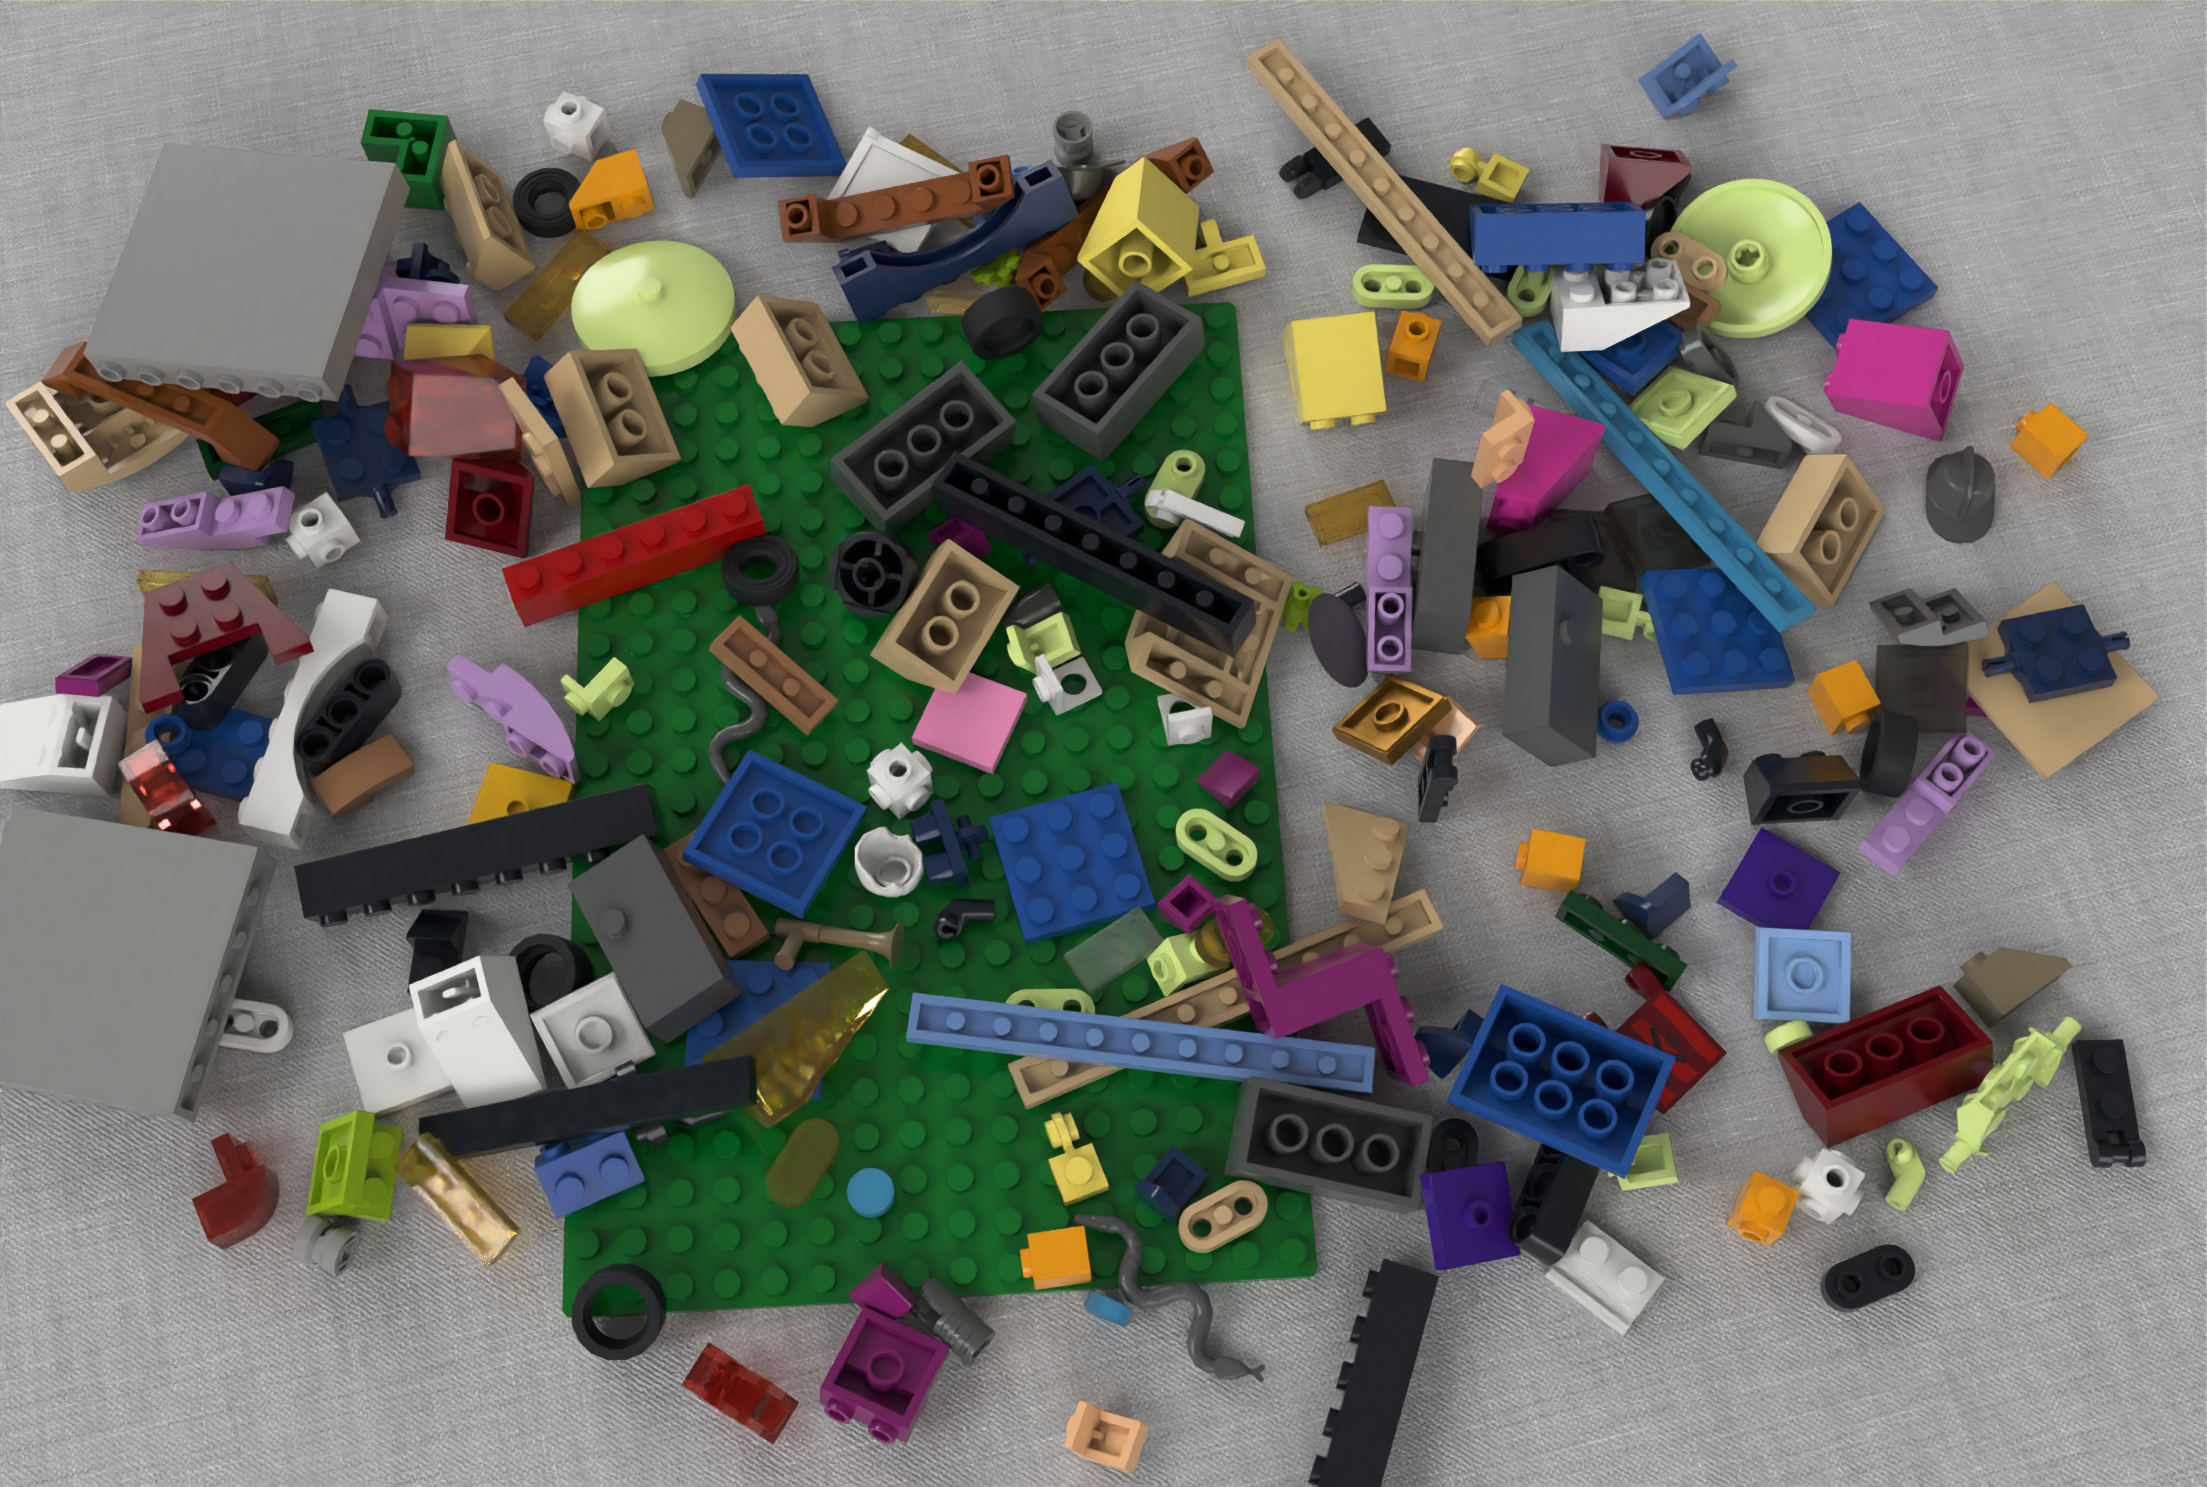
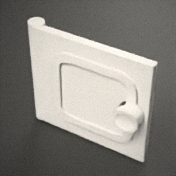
[826,127,959,253]

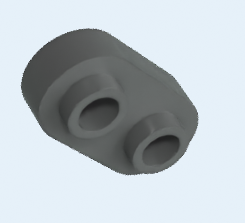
[1679,324,1739,388]

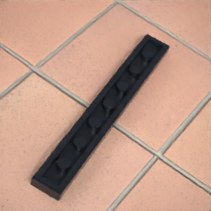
[418,1055,758,1166]

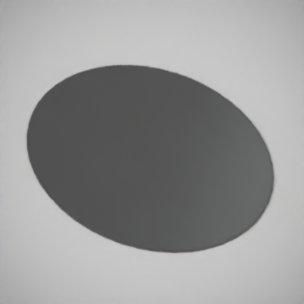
[1308,593,1369,688]

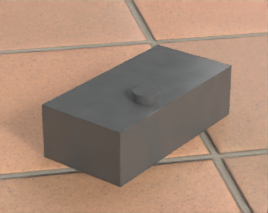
[1032,280,1205,462]
[831,361,1017,534]
[1411,458,1483,655]
[1503,565,1603,767]
[568,834,744,1044]
[1224,1076,1434,1214]

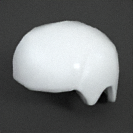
[855,827,924,898]

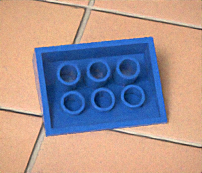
[1469,202,1646,273]
[1447,984,1676,1179]

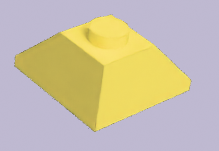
[401,323,501,421]

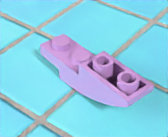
[136,486,295,550]
[1365,506,1412,673]
[446,653,581,785]
[1858,726,1997,877]

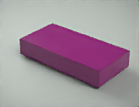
[55,654,132,697]

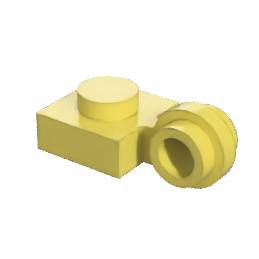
[1450,148,1530,203]
[1044,1112,1109,1207]

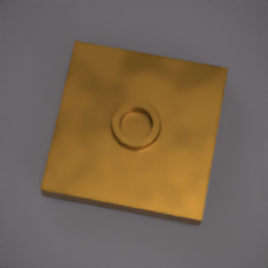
[1331,674,1453,766]

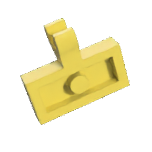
[1181,218,1266,297]

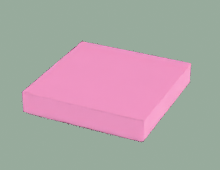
[912,672,1027,774]

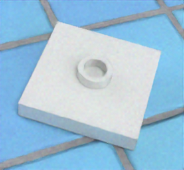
[530,971,656,1089]
[343,1007,455,1118]

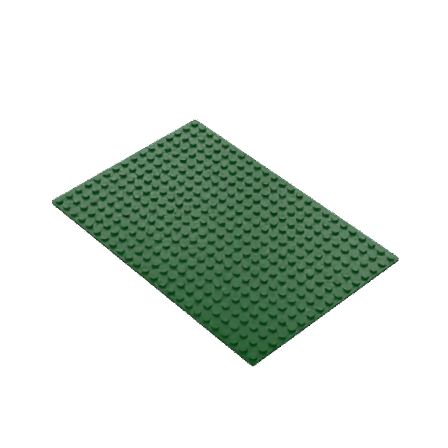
[562,302,1317,1319]

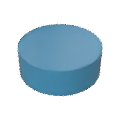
[847,1168,895,1218]
[1084,1291,1134,1327]

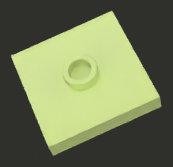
[1628,365,1737,450]

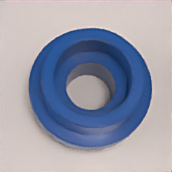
[1597,701,1639,744]
[145,714,192,757]

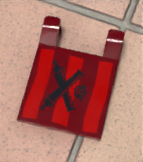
[1582,963,1727,1115]

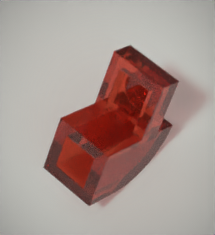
[118,739,217,836]
[192,1132,279,1250]
[681,1342,800,1445]

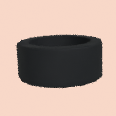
[961,286,1044,360]
[1859,710,1918,798]
[508,933,593,1019]
[572,1264,667,1360]

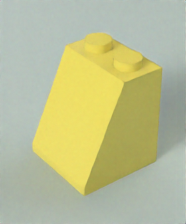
[1077,156,1199,297]
[1282,311,1387,431]

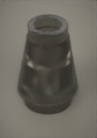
[1001,582,1065,630]

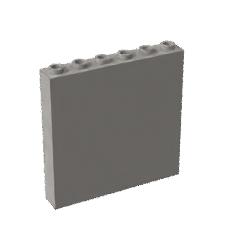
[83,143,410,402]
[0,806,278,1123]

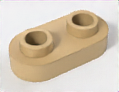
[1651,231,1728,295]
[1178,1180,1268,1253]

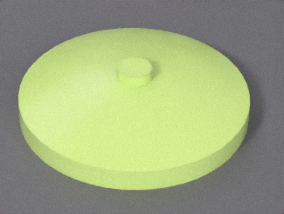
[1665,179,1832,338]
[571,240,737,377]

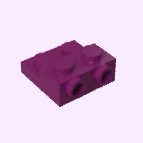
[819,1306,950,1444]

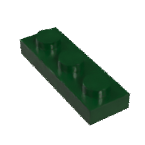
[196,400,326,481]
[1555,889,1687,992]

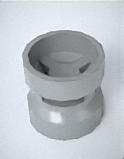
[1053,111,1093,166]
[292,1214,360,1276]

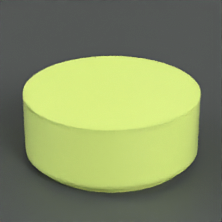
[1764,1019,1814,1055]

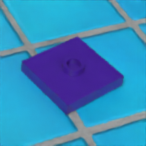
[1716,827,1841,930]
[1420,1161,1521,1270]

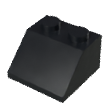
[1743,751,1861,825]

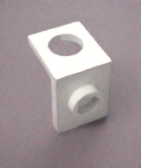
[1032,654,1102,716]
[1157,693,1213,746]

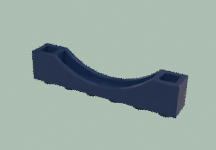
[831,160,1079,324]

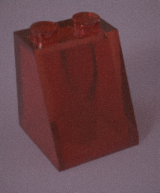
[385,354,527,461]

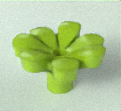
[971,248,1021,289]
[1280,581,1323,633]

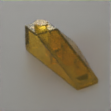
[701,950,889,1129]

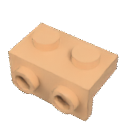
[1471,390,1535,489]

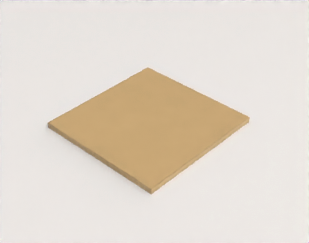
[1940,582,2159,781]

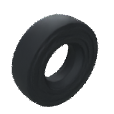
[513,168,581,238]
[721,535,800,606]

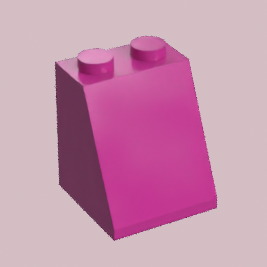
[1824,319,1964,442]
[1486,404,1606,536]

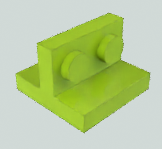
[305,1110,403,1222]

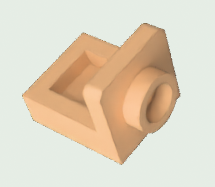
[1411,696,1482,763]
[1064,1400,1149,1474]

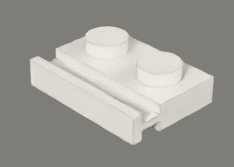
[1145,490,1245,538]
[1545,1220,1665,1336]

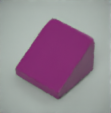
[927,517,991,559]
[1197,750,1260,810]
[1157,874,1217,934]
[848,1262,916,1320]

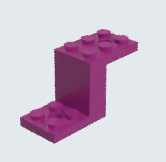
[1210,895,1430,1087]

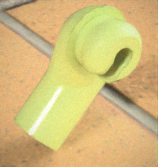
[1885,1137,1925,1211]

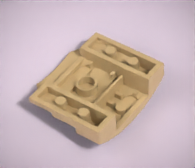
[4,381,211,492]

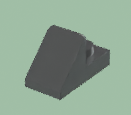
[1699,400,1792,470]

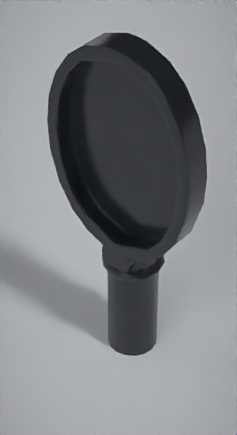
[1645,174,1691,258]

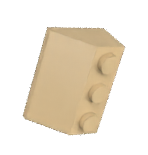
[440,139,536,292]
[730,295,869,427]
[544,349,681,488]
[1756,454,1886,607]
[870,539,1020,694]

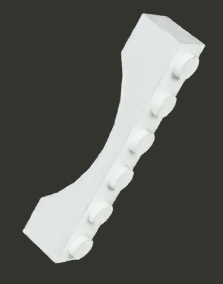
[238,588,389,851]

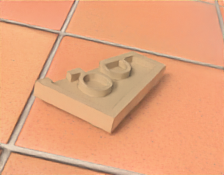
[498,377,581,508]
[1321,801,1410,925]

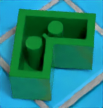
[360,109,457,211]

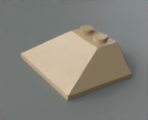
[1124,518,1294,729]

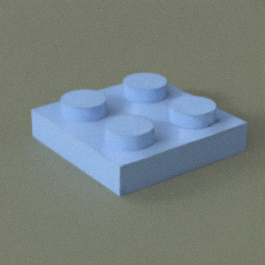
[1754,928,1851,1024]

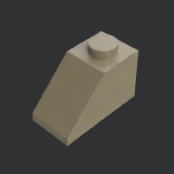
[662,99,722,199]
[1953,947,2072,1029]

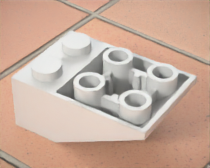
[1550,258,1690,352]
[0,694,128,797]
[409,956,547,1109]

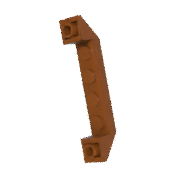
[1015,137,1214,311]
[778,154,1015,243]
[41,341,281,472]

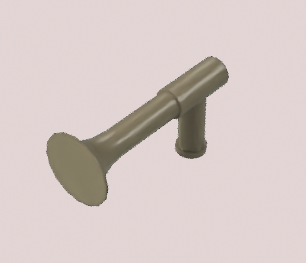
[774,917,904,970]

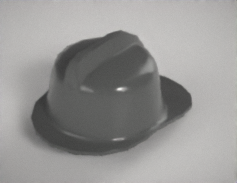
[1057,159,1125,208]
[1926,446,1995,544]

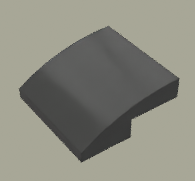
[1869,588,1989,646]

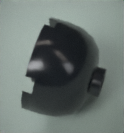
[829,530,918,617]

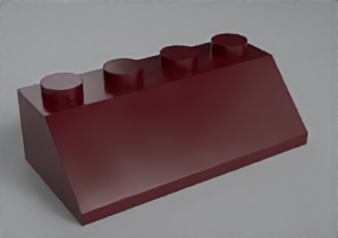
[1778,985,1993,1148]

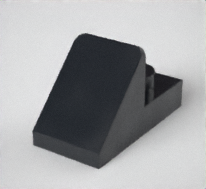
[406,909,469,996]

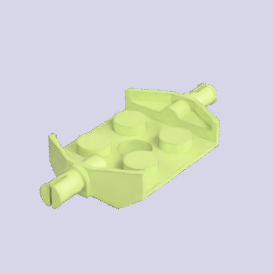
[1939,1017,2082,1173]

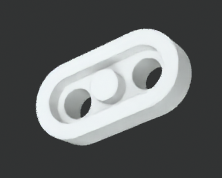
[1764,396,1842,455]
[219,998,294,1053]

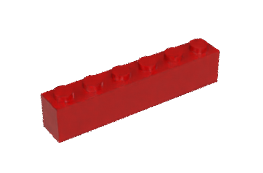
[502,484,766,627]

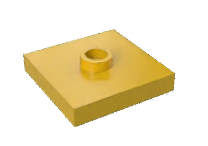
[468,762,575,825]

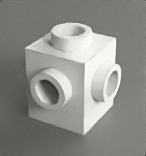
[543,91,612,161]
[285,492,360,569]
[867,743,934,820]
[1791,1148,1865,1225]

